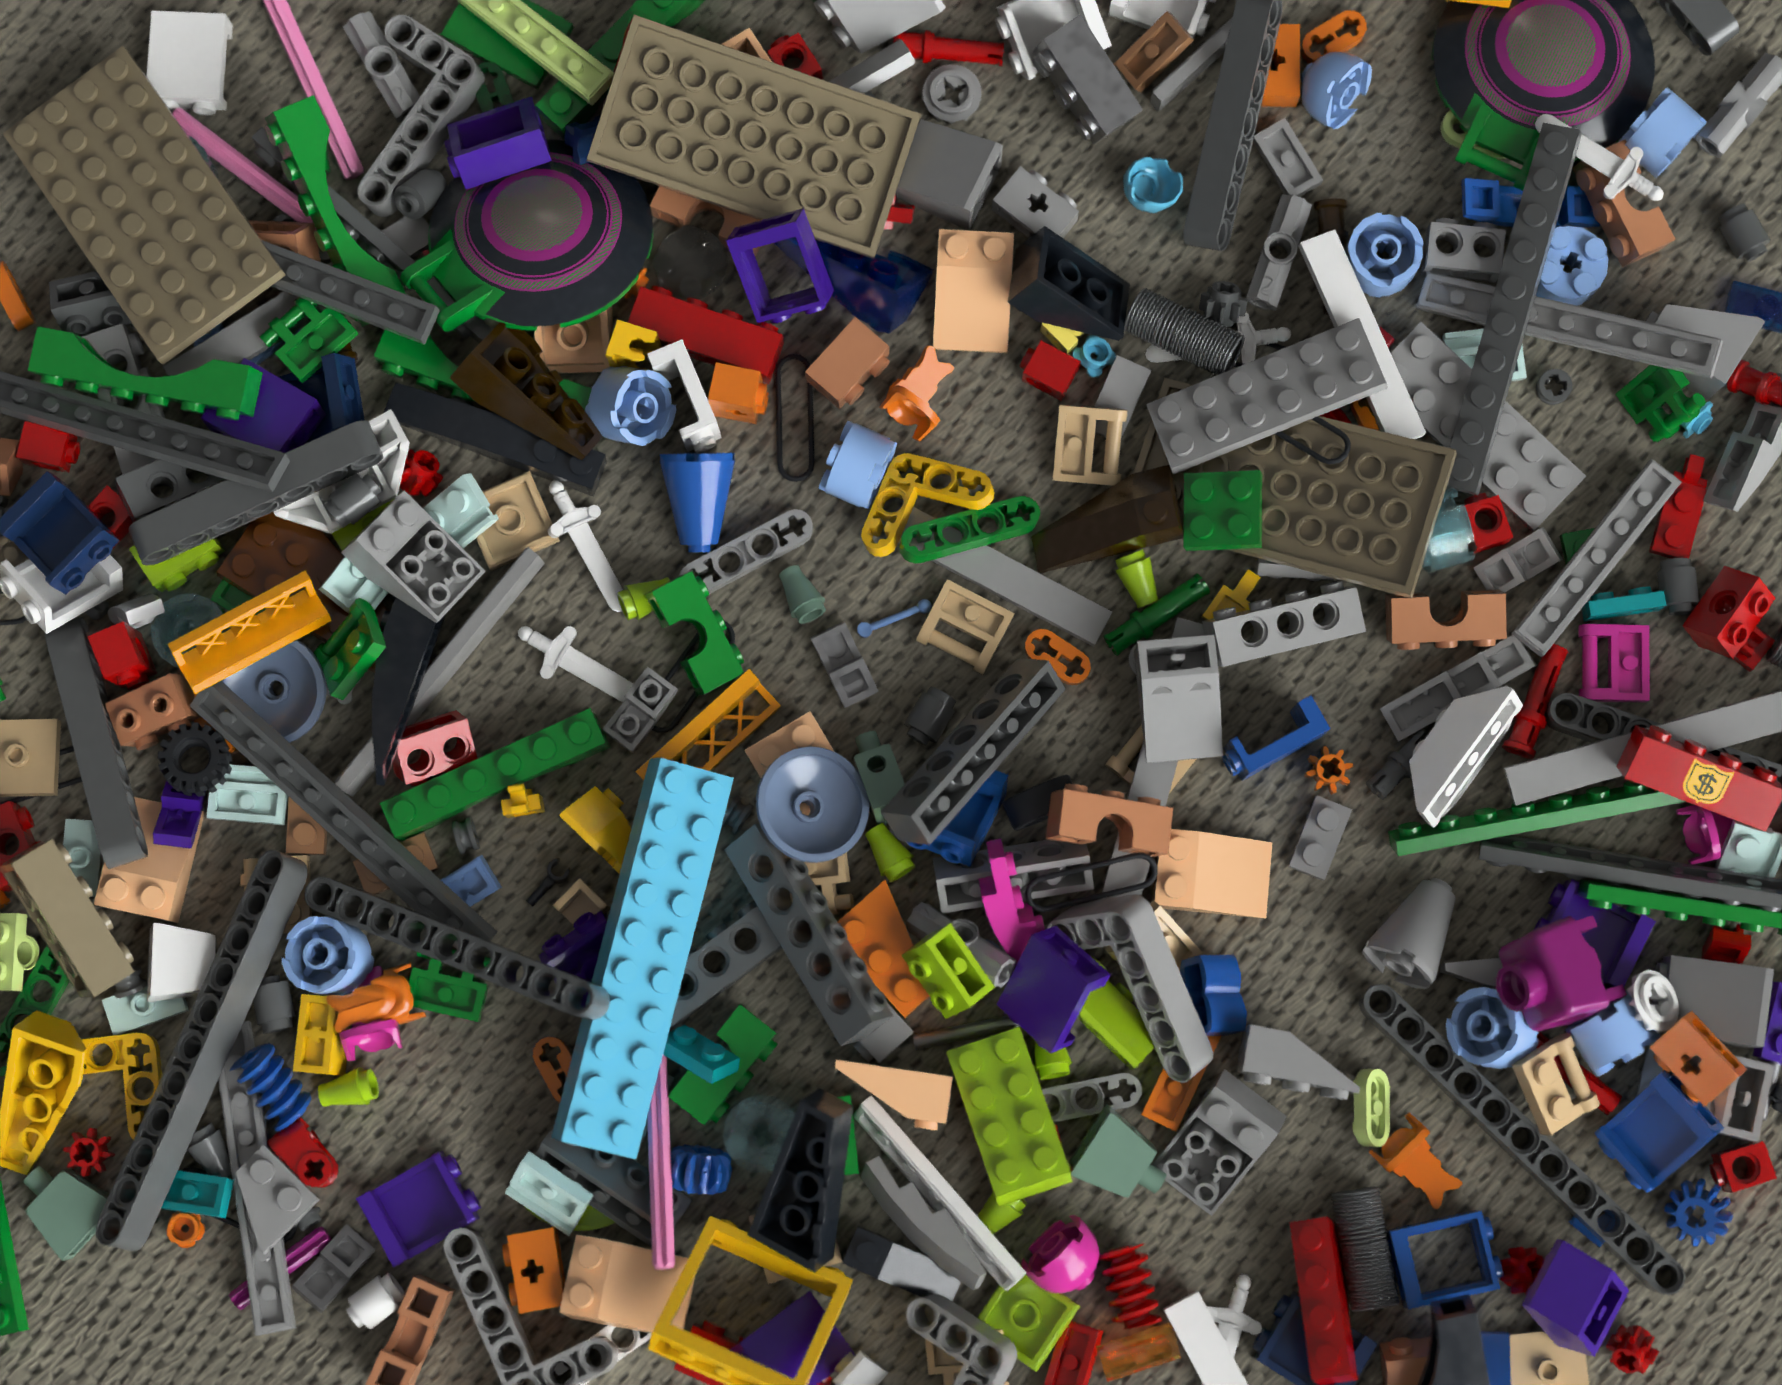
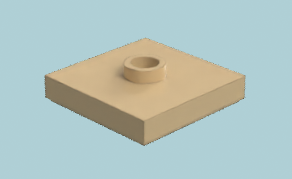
[476,471,560,571]
[0,719,61,797]
[1510,1330,1589,1385]

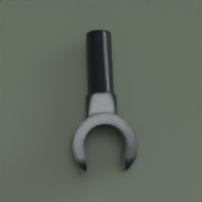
[526,858,570,907]

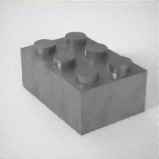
[1032,14,1143,144]

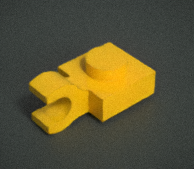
[1202,569,1261,620]
[501,783,545,818]

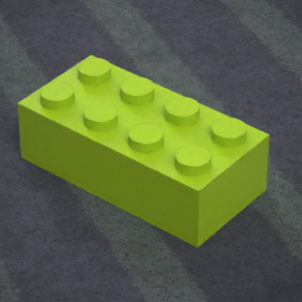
[946,1027,1072,1207]

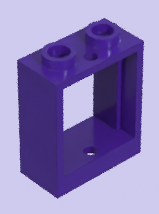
[444,96,551,190]
[726,208,834,323]

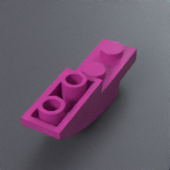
[978,839,1045,965]

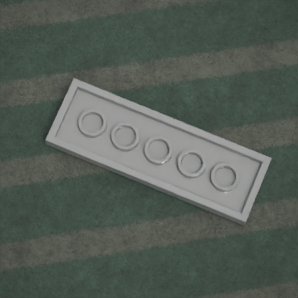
[1146,318,1388,474]
[1391,322,1586,532]

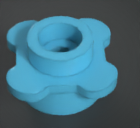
[1072,335,1116,378]
[1681,401,1713,438]

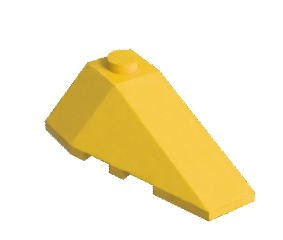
[559,786,632,874]
[0,1010,87,1175]

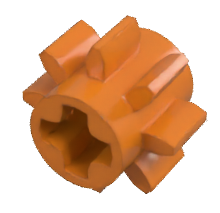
[1304,746,1353,795]

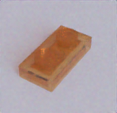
[1096,1322,1181,1382]

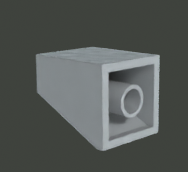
[814,0,946,54]
[895,119,1003,231]
[1643,304,1765,400]
[1651,955,1774,1049]

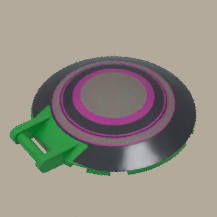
[1432,0,1655,191]
[400,139,653,332]

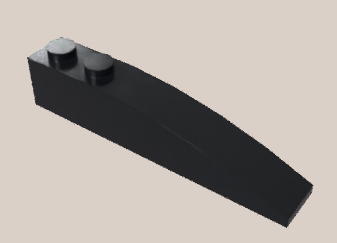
[383,382,607,497]
[372,595,447,786]

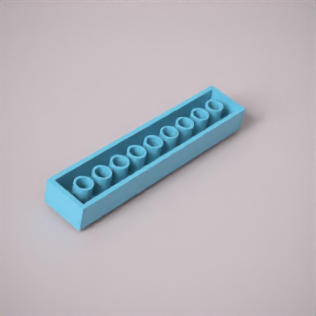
[551,758,734,1159]

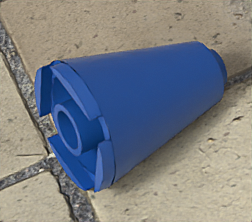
[660,453,735,552]

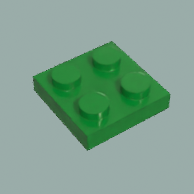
[1183,470,1262,551]

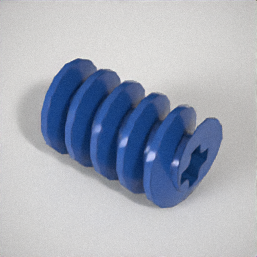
[230,1043,311,1132]

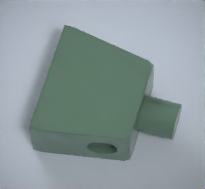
[854,731,905,825]
[1068,1104,1166,1198]
[23,1166,109,1261]

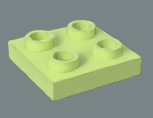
[0,913,40,991]

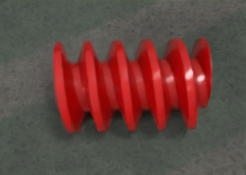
[1099,1243,1162,1329]

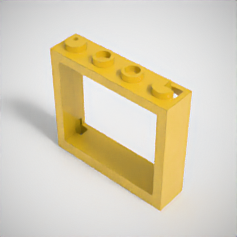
[648,1216,853,1385]

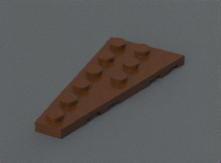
[217,512,432,673]

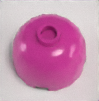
[1021,1215,1100,1294]

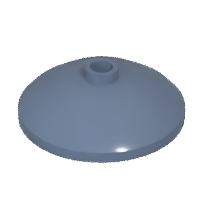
[221,639,326,743]
[756,747,869,863]

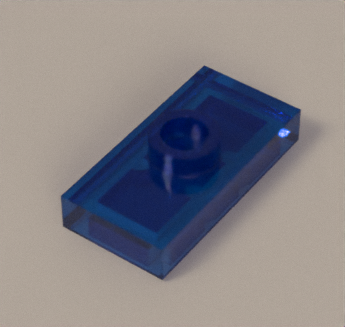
[1724,281,1782,334]

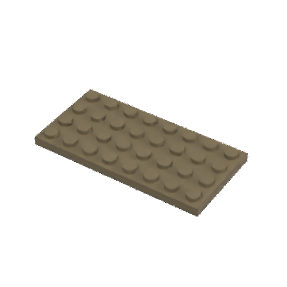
[587,15,921,258]
[2,46,286,365]
[1134,378,1457,598]

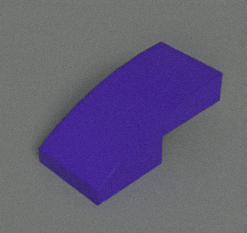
[153,781,206,849]

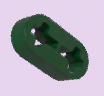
[476,62,514,113]

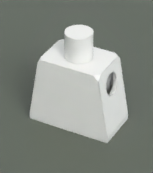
[147,923,217,1002]

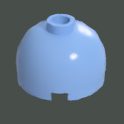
[1301,52,1372,129]

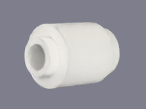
[346,1273,405,1330]

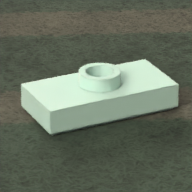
[63,819,103,897]
[102,986,189,1035]

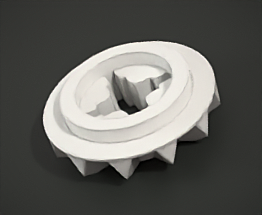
[1627,970,1679,1033]

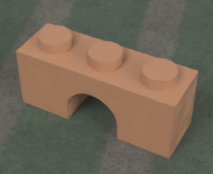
[1573,140,1676,267]
[650,186,760,257]
[1385,590,1507,650]
[1046,784,1173,857]
[366,1274,455,1385]

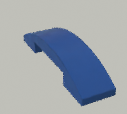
[1461,178,1601,228]

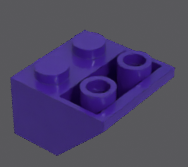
[1522,1239,1629,1357]

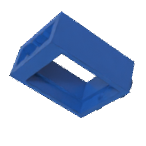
[1386,1210,1503,1309]

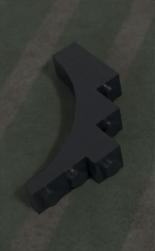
[1417,1294,1490,1385]

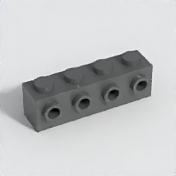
[49,271,132,336]
[535,1127,693,1247]

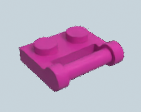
[1578,624,1650,703]

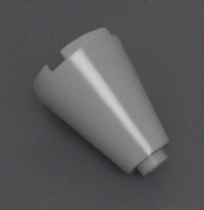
[1363,878,1456,989]

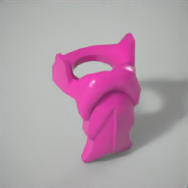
[1676,805,1733,865]
[339,966,403,1061]

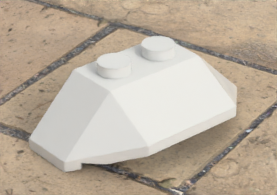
[274,409,410,534]
[1409,686,1523,828]

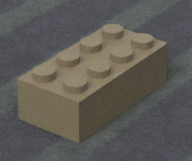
[0,839,134,997]

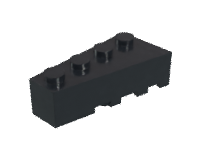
[748,1088,853,1273]

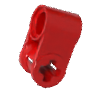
[267,1117,339,1188]

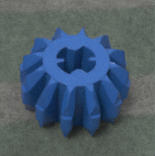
[671,1144,732,1195]
[1664,1179,1733,1247]

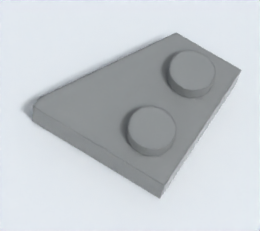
[235,1144,320,1254]

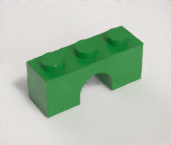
[645,571,744,695]
[668,1004,778,1125]

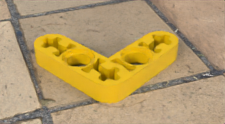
[861,453,994,557]
[81,1033,162,1140]

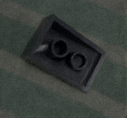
[1008,226,1130,341]

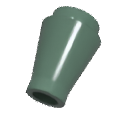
[779,565,826,624]

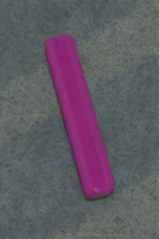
[229,1226,332,1310]

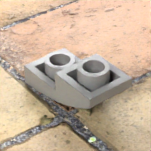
[107,593,165,629]
[602,667,678,754]
[833,1351,889,1385]

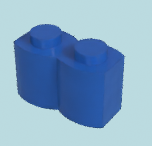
[1180,955,1247,1036]

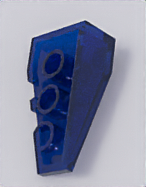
[774,237,934,334]

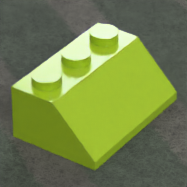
[1077,955,1155,1070]

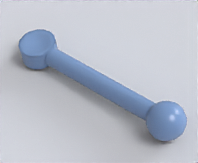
[857,599,932,638]

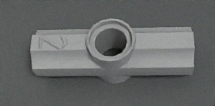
[343,11,420,123]
[1695,52,1782,158]
[1245,194,1312,311]
[906,902,1016,988]

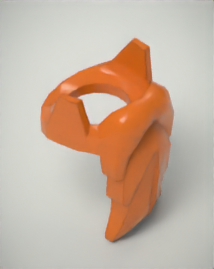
[880,345,954,442]
[326,962,427,1033]
[1369,1112,1462,1209]

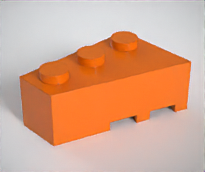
[837,880,930,1019]

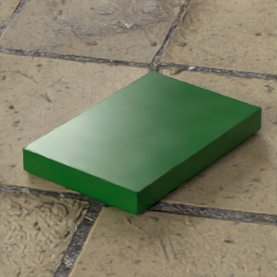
[440,0,574,90]

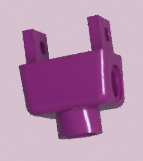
[1496,915,1627,1031]

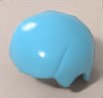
[1123,157,1183,213]

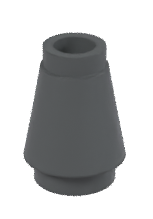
[187,1122,232,1177]

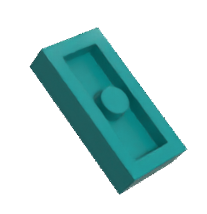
[1581,587,1667,622]
[663,1025,740,1084]
[161,1171,234,1219]

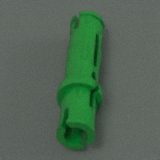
[1103,573,1210,656]

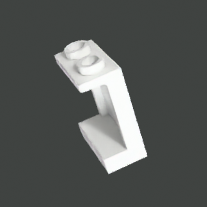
[995,0,1111,80]
[1109,0,1216,45]
[147,11,233,115]
[647,339,722,453]
[0,555,123,634]

